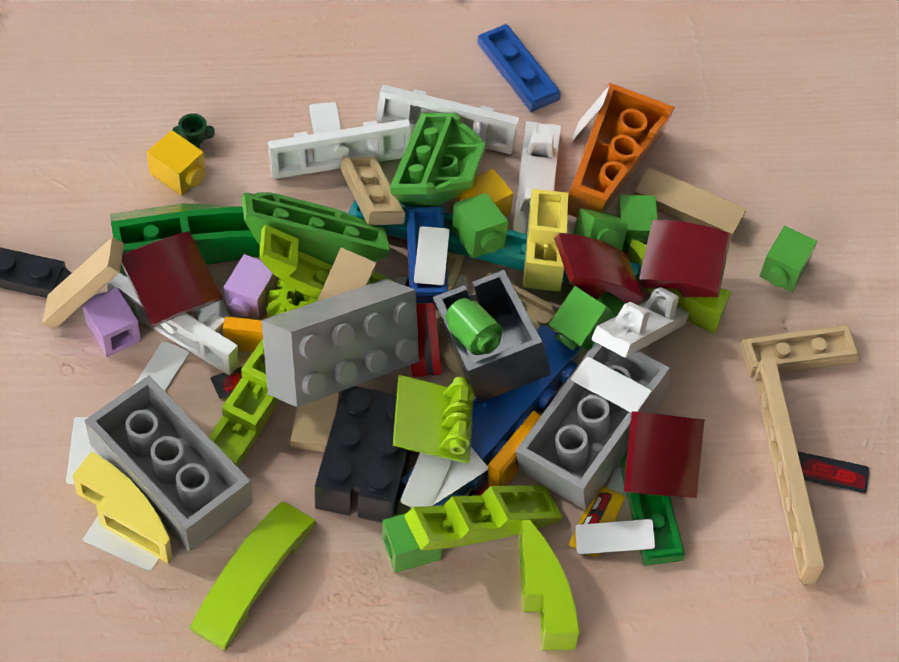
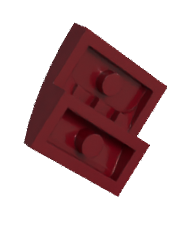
[639,220,731,297]
[121,231,223,328]
[554,233,644,305]
[623,411,705,498]

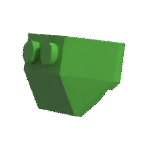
[390,113,486,207]
[242,192,390,265]

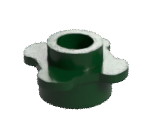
[172,113,215,148]

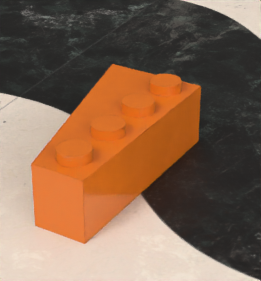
[568,82,675,218]

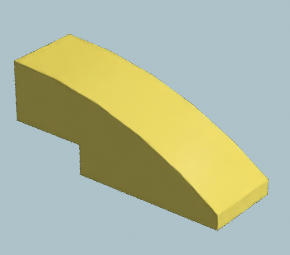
[523,189,568,292]
[72,451,173,563]

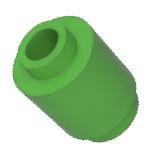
[445,298,502,356]

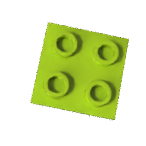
[393,375,473,464]

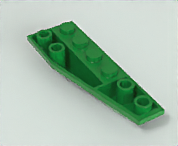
[110,203,260,277]

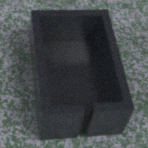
[433,270,551,403]
[315,386,412,523]

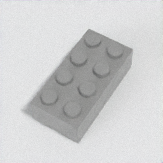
[262,279,419,407]
[516,342,670,510]
[84,375,253,552]

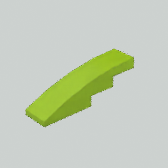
[208,311,285,468]
[404,485,563,551]

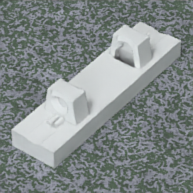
[376,85,519,155]
[267,119,412,179]
[513,121,561,234]
[106,273,239,375]
[592,287,690,358]

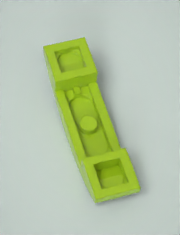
[259,225,396,300]
[190,501,316,651]

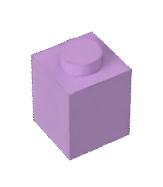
[223,254,279,320]
[83,287,141,357]

